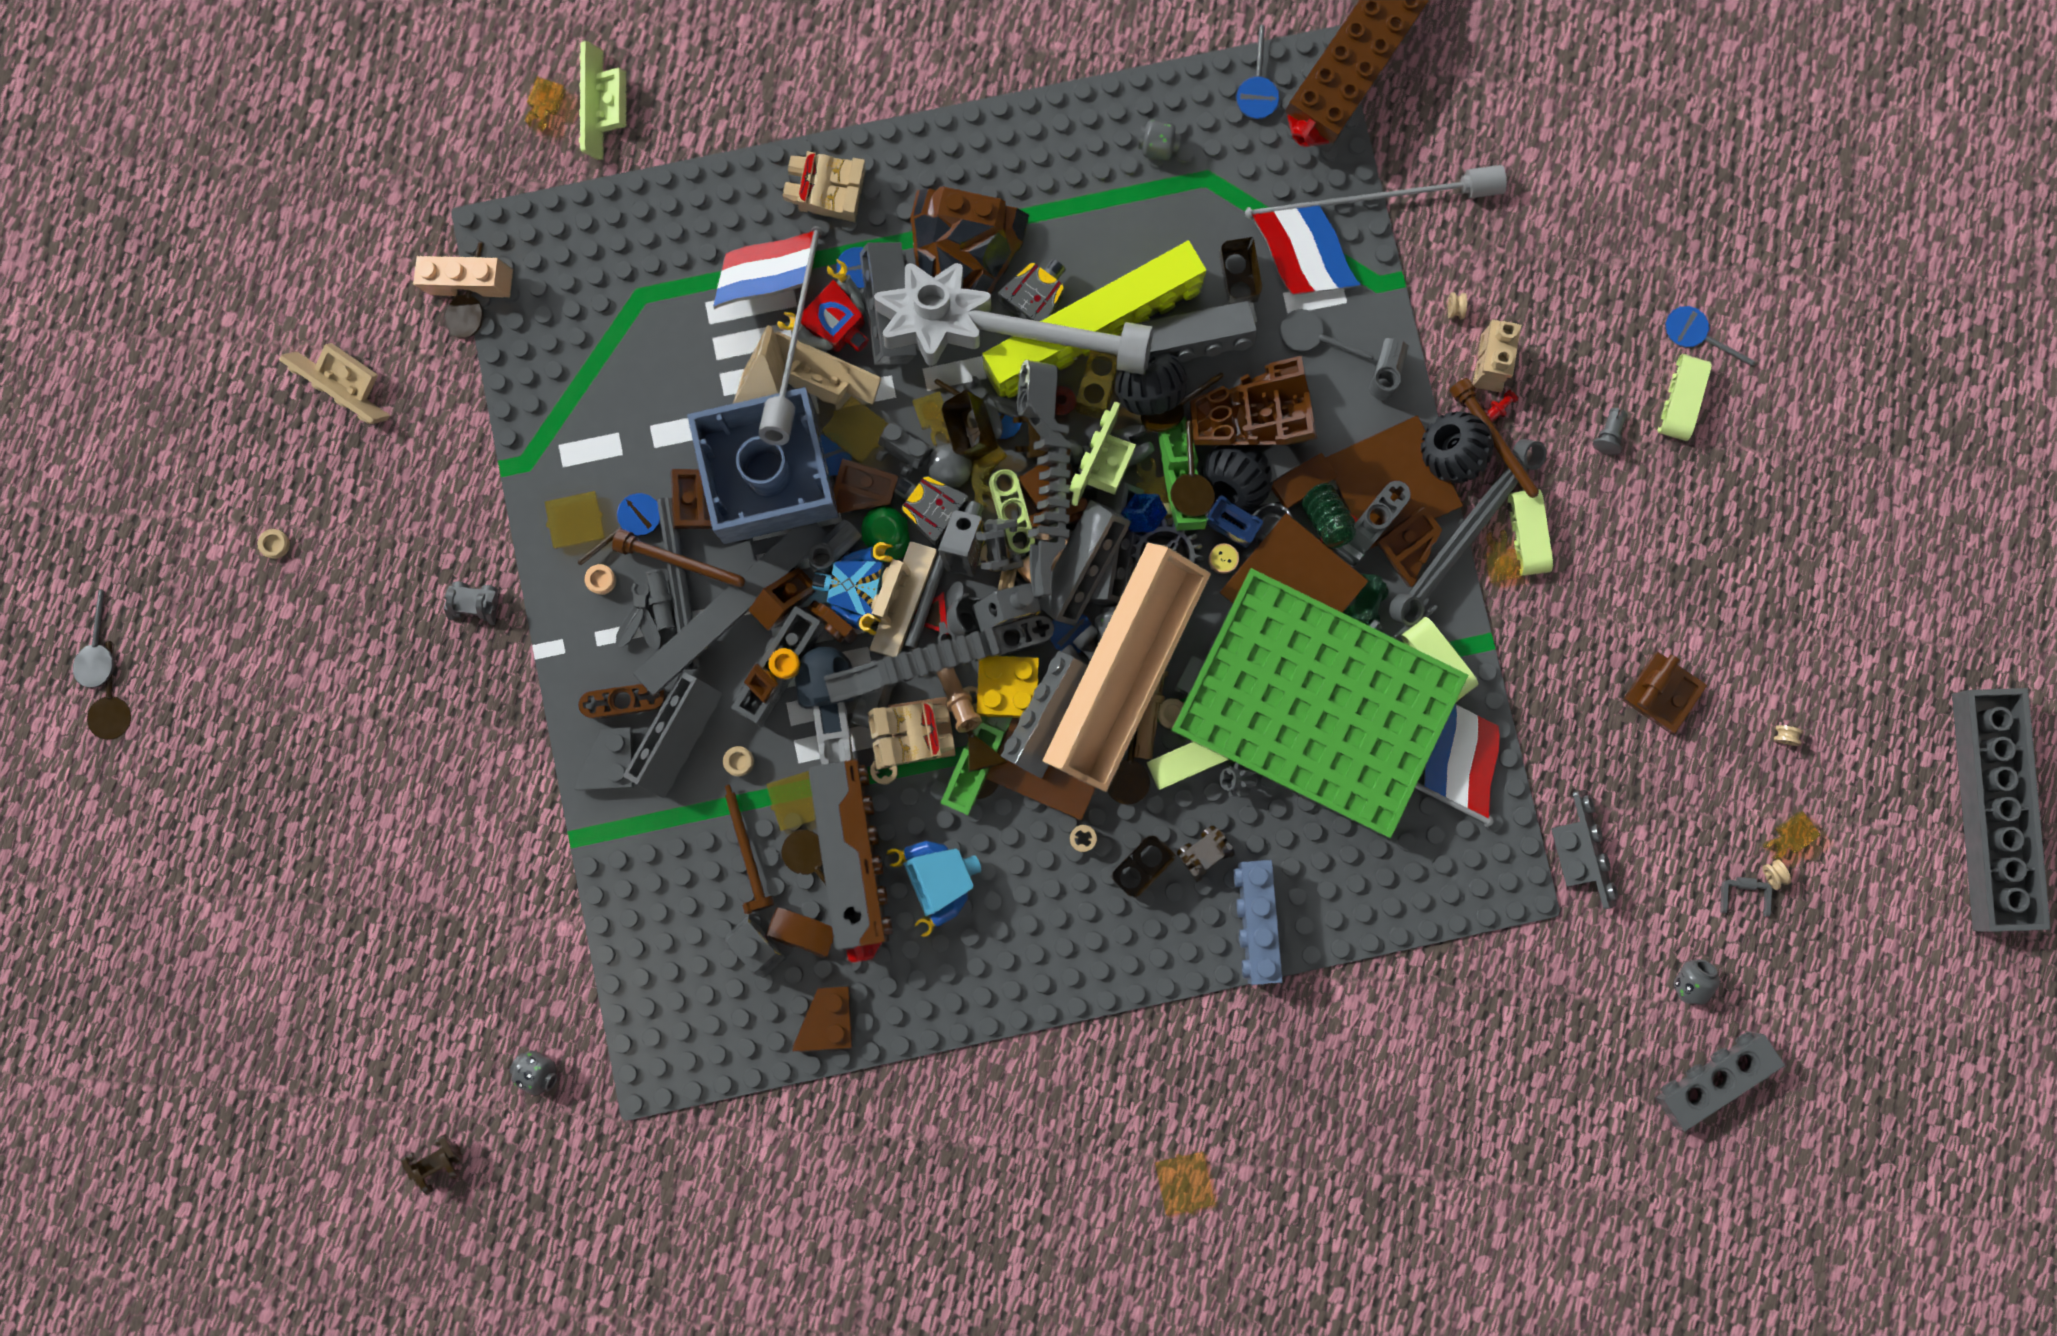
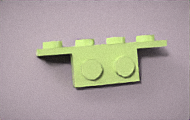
[579,41,626,159]
[1069,402,1136,506]

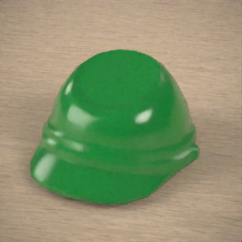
[861,506,910,562]

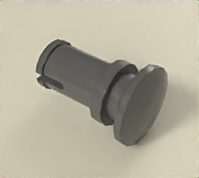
[1592,408,1628,455]

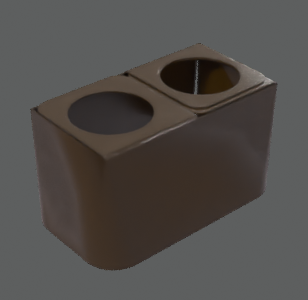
[1219,237,1262,305]
[941,389,998,462]
[1110,835,1177,898]

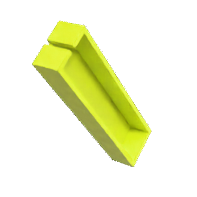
[982,240,1207,398]

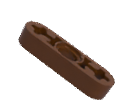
[578,684,667,719]

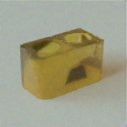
[1075,350,1117,419]

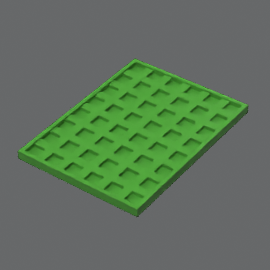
[1171,568,1468,838]

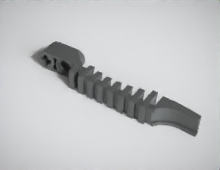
[1017,360,1070,599]
[1333,481,1411,568]
[824,615,1054,703]

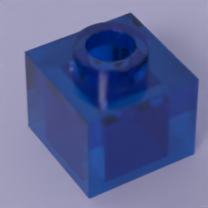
[1121,494,1168,532]

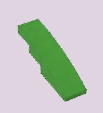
[1158,416,1207,531]
[941,716,1012,815]

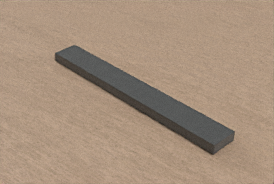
[633,523,828,697]

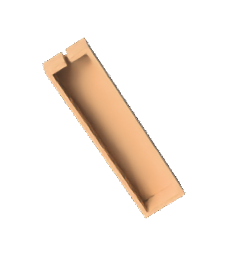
[1043,543,1211,792]

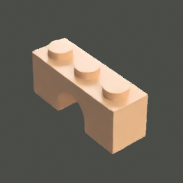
[413,256,513,297]

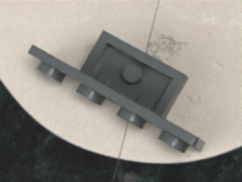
[1551,790,1618,910]

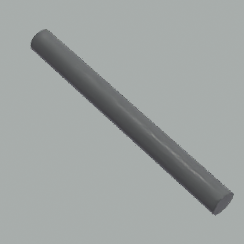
[905,540,944,650]

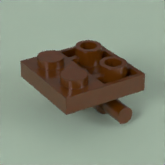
[1622,651,1707,734]

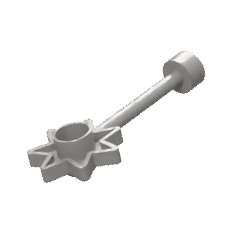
[874,263,1153,375]

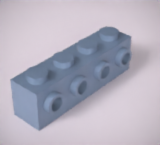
[1234,860,1282,985]

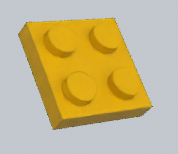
[976,656,1039,718]

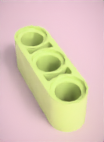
[1658,354,1711,441]
[989,469,1035,554]
[1508,489,1553,576]
[1401,617,1479,702]
[1147,742,1229,790]

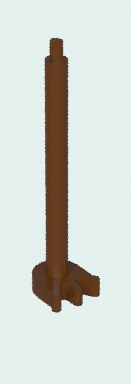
[725,784,775,914]

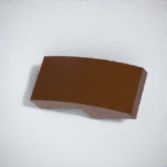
[1272,452,1338,509]
[766,908,834,958]

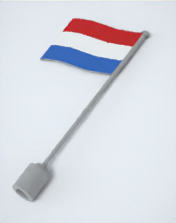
[1245,165,1507,295]
[713,226,822,445]
[1415,704,1500,827]

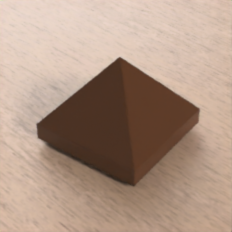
[744,664,778,704]

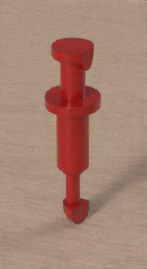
[1486,390,1519,422]

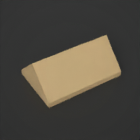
[733,325,786,404]

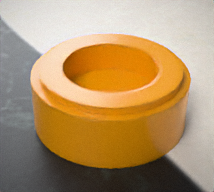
[769,648,800,680]

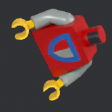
[778,260,869,352]

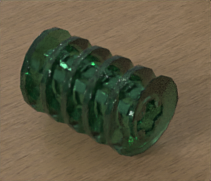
[1302,483,1356,548]

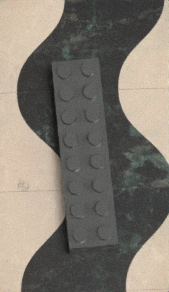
[1952,688,2051,932]

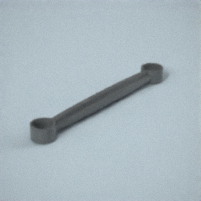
[1389,439,1546,626]

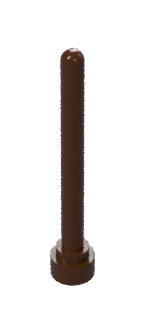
[1449,378,1539,498]
[612,529,745,587]

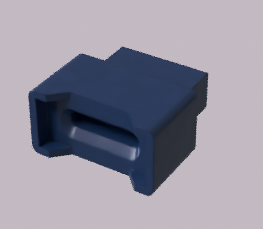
[1206,496,1263,548]

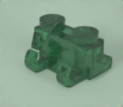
[1342,574,1389,626]

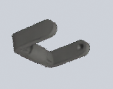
[1720,877,1772,917]

